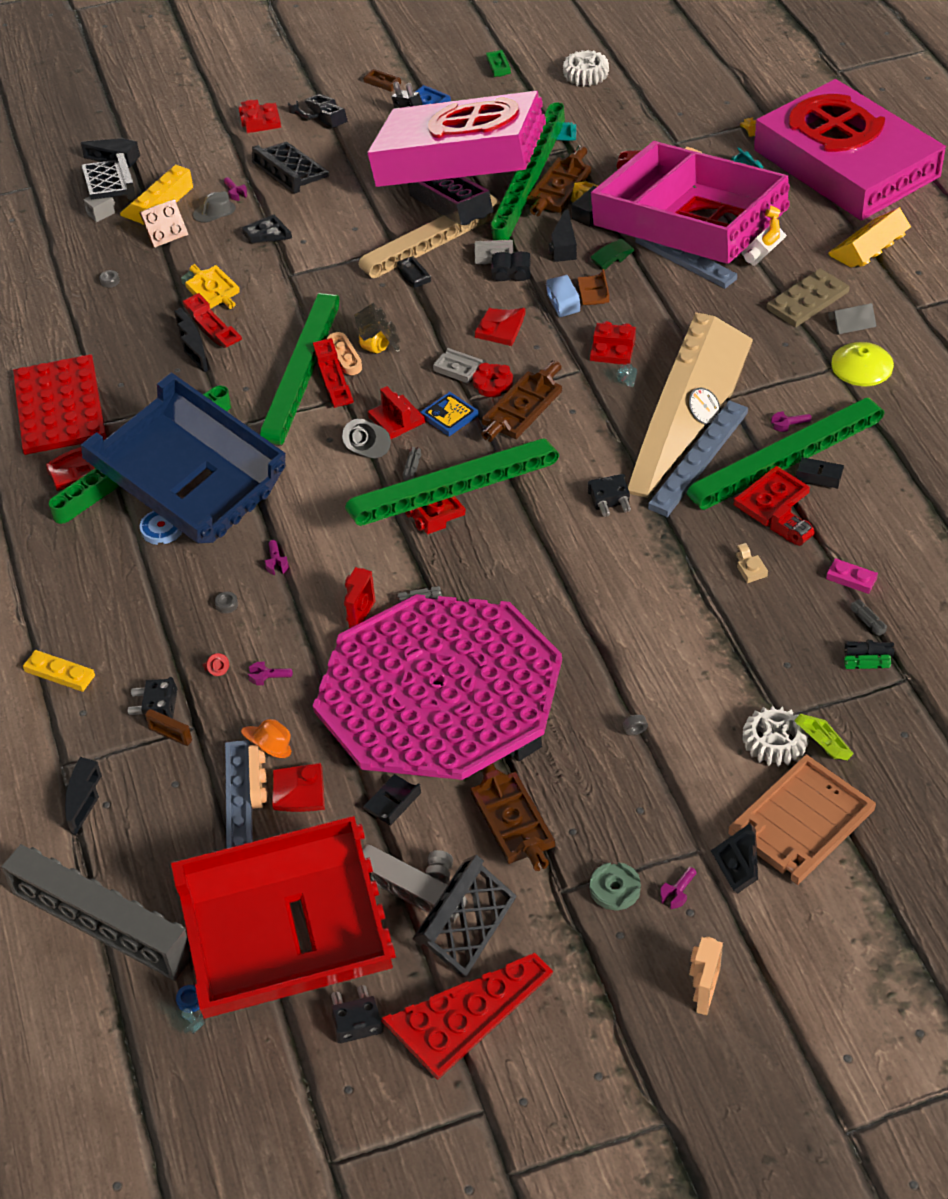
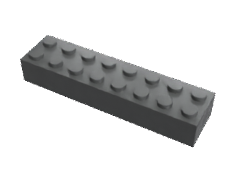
[1,844,192,981]

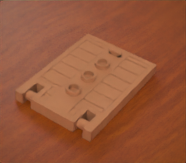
[728,754,876,885]

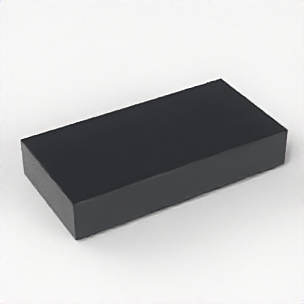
[397,256,431,288]

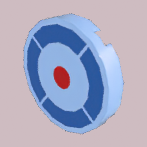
[140,511,182,545]

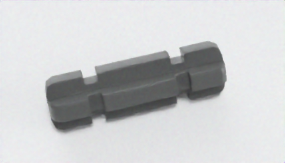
[402,447,421,481]
[398,586,442,603]
[850,599,887,636]

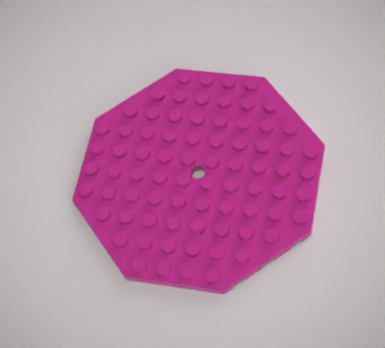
[313,594,562,780]

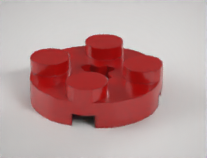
[472,363,513,397]

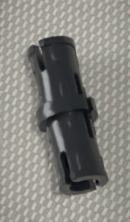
[844,639,894,657]

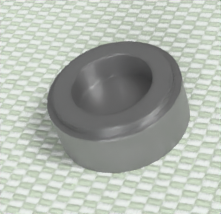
[100,270,120,288]
[215,592,238,614]
[623,715,648,735]

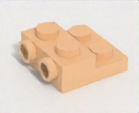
[689,937,723,1015]

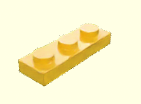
[23,650,95,692]

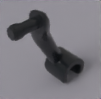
[288,101,319,120]

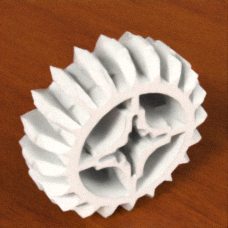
[563,50,609,87]
[742,705,809,767]

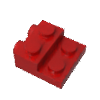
[238,99,281,133]
[590,321,636,365]
[405,496,466,535]
[344,567,376,629]

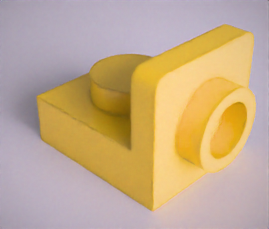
[571,181,598,202]

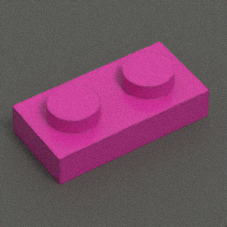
[826,558,878,594]

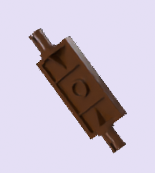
[527,146,591,216]
[481,360,562,442]
[471,763,555,871]

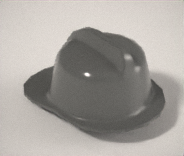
[193,191,236,222]
[342,419,391,458]

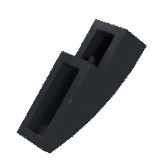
[305,94,348,128]
[65,757,102,835]

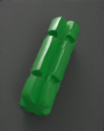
[844,654,891,669]

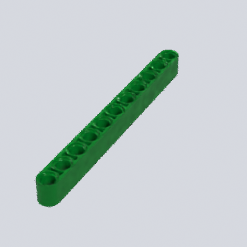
[491,102,565,241]
[260,293,340,446]
[49,385,231,524]
[687,397,884,510]
[345,438,559,526]

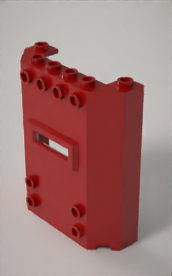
[171,816,396,1019]

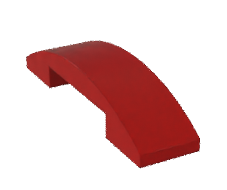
[183,293,242,348]
[313,338,354,408]

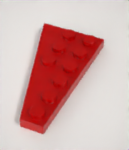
[382,953,553,1080]

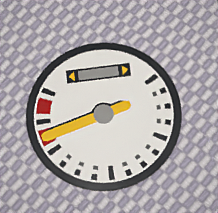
[689,388,721,425]

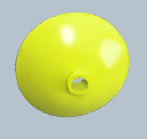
[831,342,894,386]

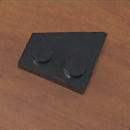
[242,214,292,243]
[711,823,758,894]

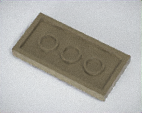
[767,268,850,328]

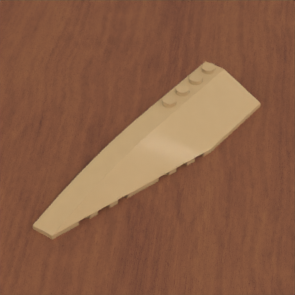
[628,313,753,498]

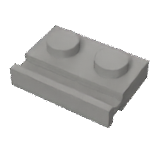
[475,240,513,264]
[433,348,483,383]

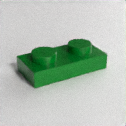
[486,50,511,77]

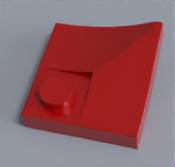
[475,308,526,346]
[46,447,95,491]
[272,763,325,812]

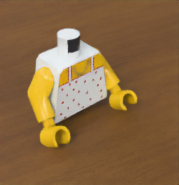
[742,206,787,266]

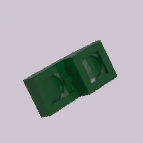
[591,239,634,271]

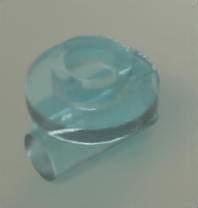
[617,363,637,387]
[180,1008,205,1034]

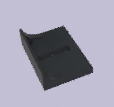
[796,457,844,489]
[364,774,421,826]

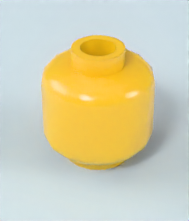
[359,325,389,354]

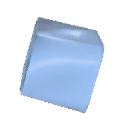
[546,275,580,317]

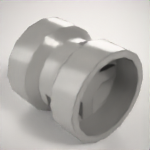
[425,850,453,884]

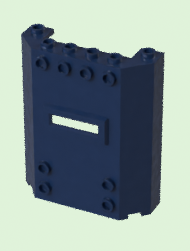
[81,372,286,543]

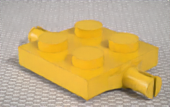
[185,264,240,309]

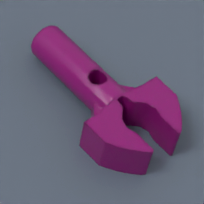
[224,177,247,201]
[771,411,812,432]
[265,540,289,575]
[248,661,293,685]
[661,867,697,909]

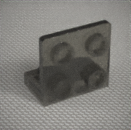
[354,303,400,352]

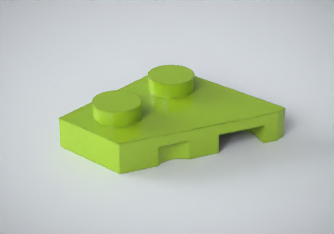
[794,714,854,761]

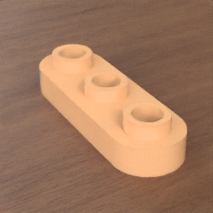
[327,332,362,375]
[249,745,267,809]

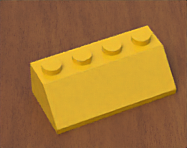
[120,165,193,224]
[828,207,911,268]

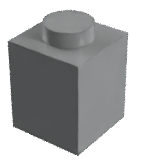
[83,196,115,222]

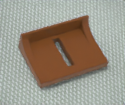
[578,269,610,305]

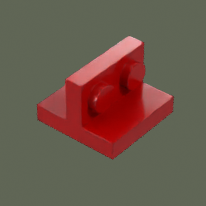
[368,386,425,439]

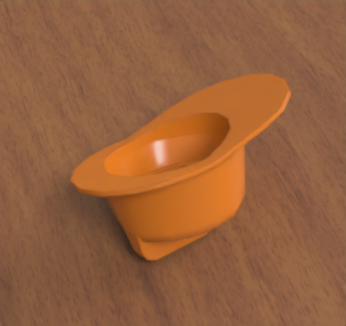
[241,719,292,758]

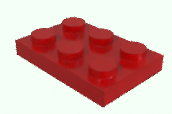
[733,466,810,527]

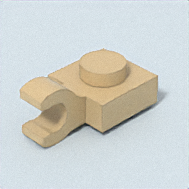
[736,543,768,583]

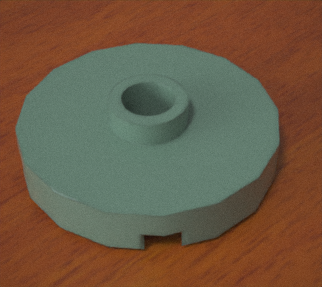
[590,862,641,911]

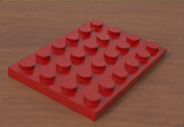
[13,354,106,455]

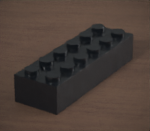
[407,177,494,225]

